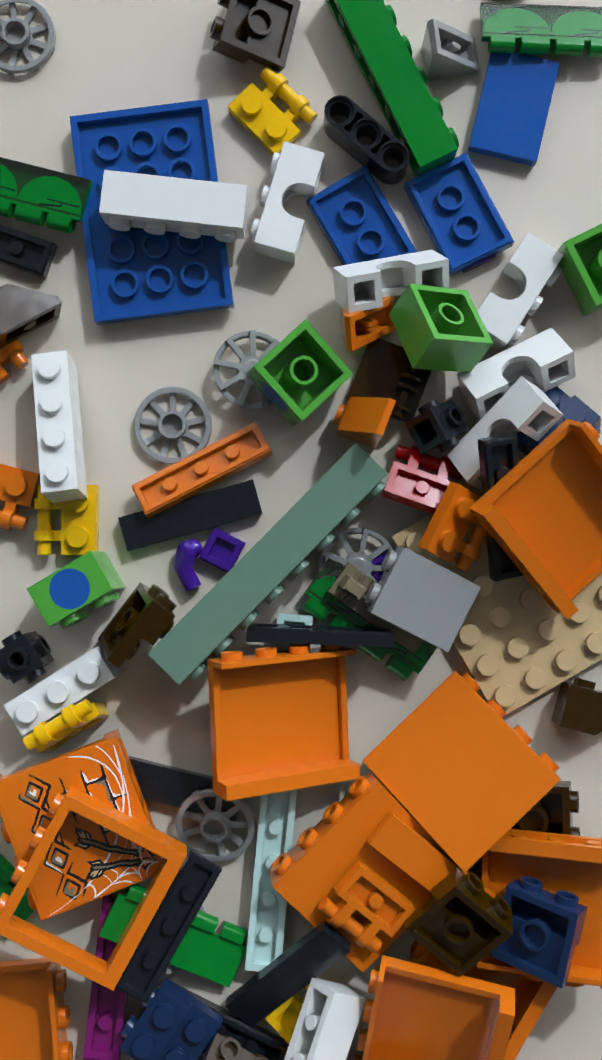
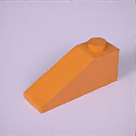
[333,397,396,449]

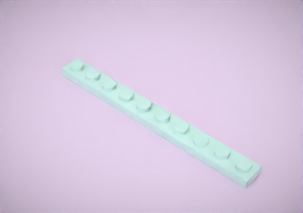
[245,612,313,972]

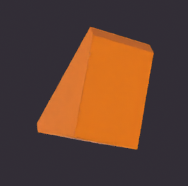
[340,296,395,352]

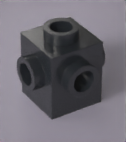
[405,399,469,455]
[0,630,54,684]

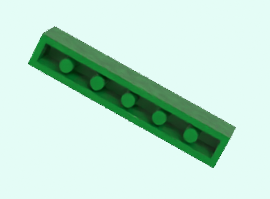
[326,0,459,177]

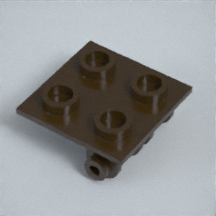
[346,338,432,423]

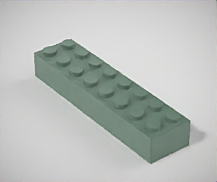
[148,443,388,685]

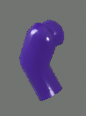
[173,539,203,593]

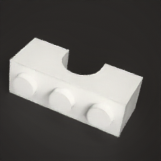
[250,141,325,264]
[477,232,564,351]
[333,249,449,313]
[457,327,576,421]
[447,376,563,490]
[3,645,122,736]

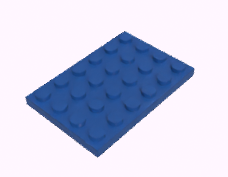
[69,99,234,325]

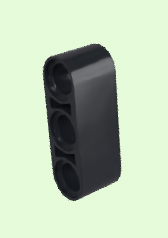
[324,95,409,185]

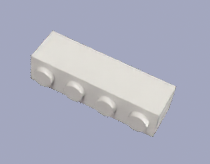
[99,170,249,243]
[31,350,88,503]
[284,977,366,1060]

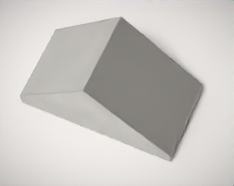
[422,19,480,80]

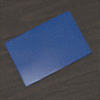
[467,52,560,166]
[404,153,514,277]
[306,165,417,265]

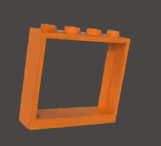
[0,785,187,991]

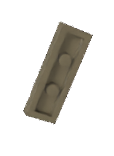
[327,562,424,654]

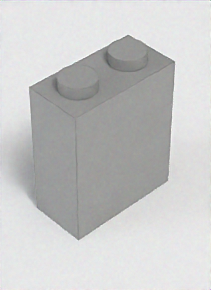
[364,546,481,652]

